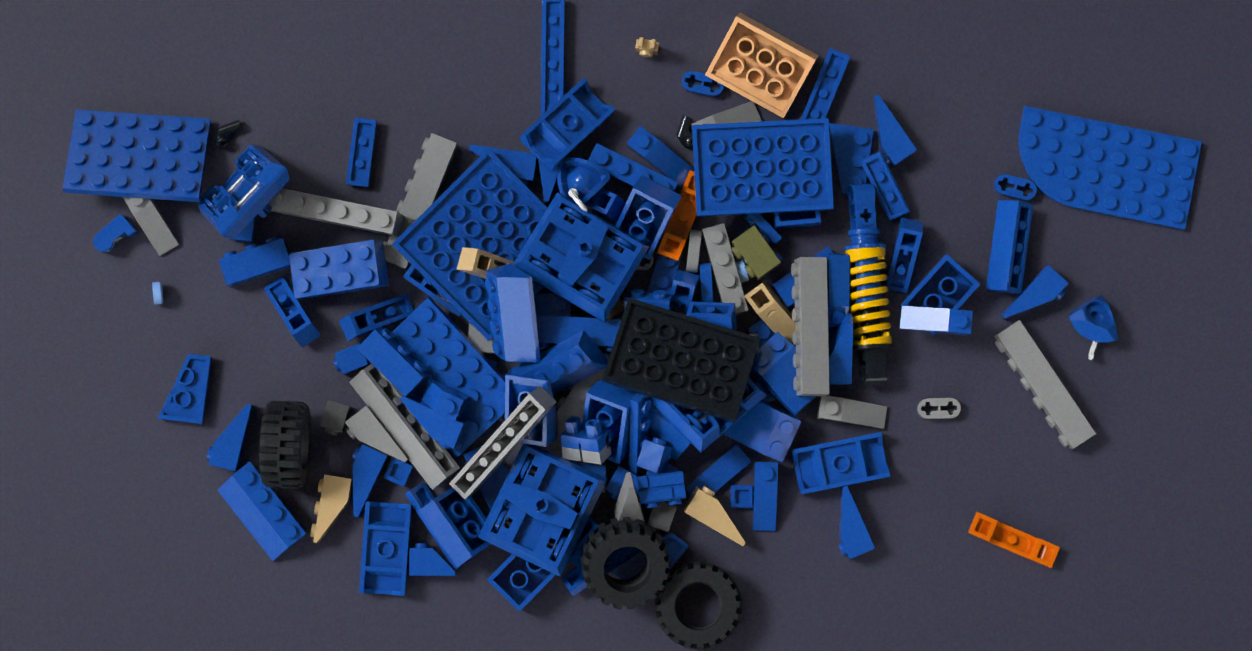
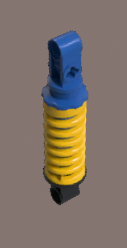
[843,184,893,386]

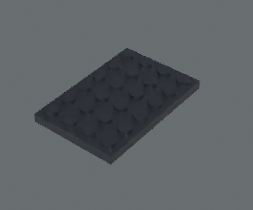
[602,298,760,423]

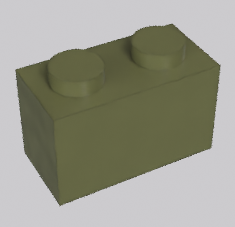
[731,226,781,280]

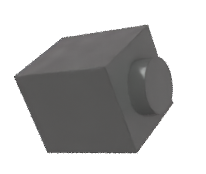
[320,400,351,436]
[647,501,677,532]

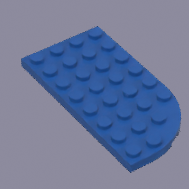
[1018,106,1202,230]

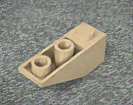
[744,280,795,345]
[310,475,353,543]

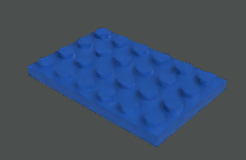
[62,109,211,202]
[692,118,834,217]
[366,297,505,458]

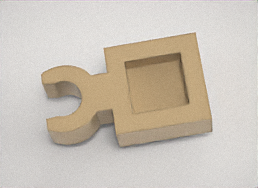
[635,37,659,57]

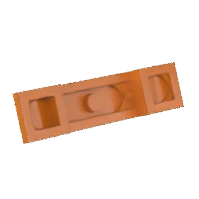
[657,170,696,261]
[968,512,1060,568]

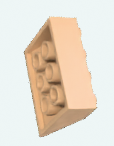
[705,13,819,118]

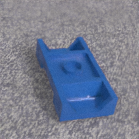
[519,78,616,171]
[791,432,890,495]
[359,502,412,596]

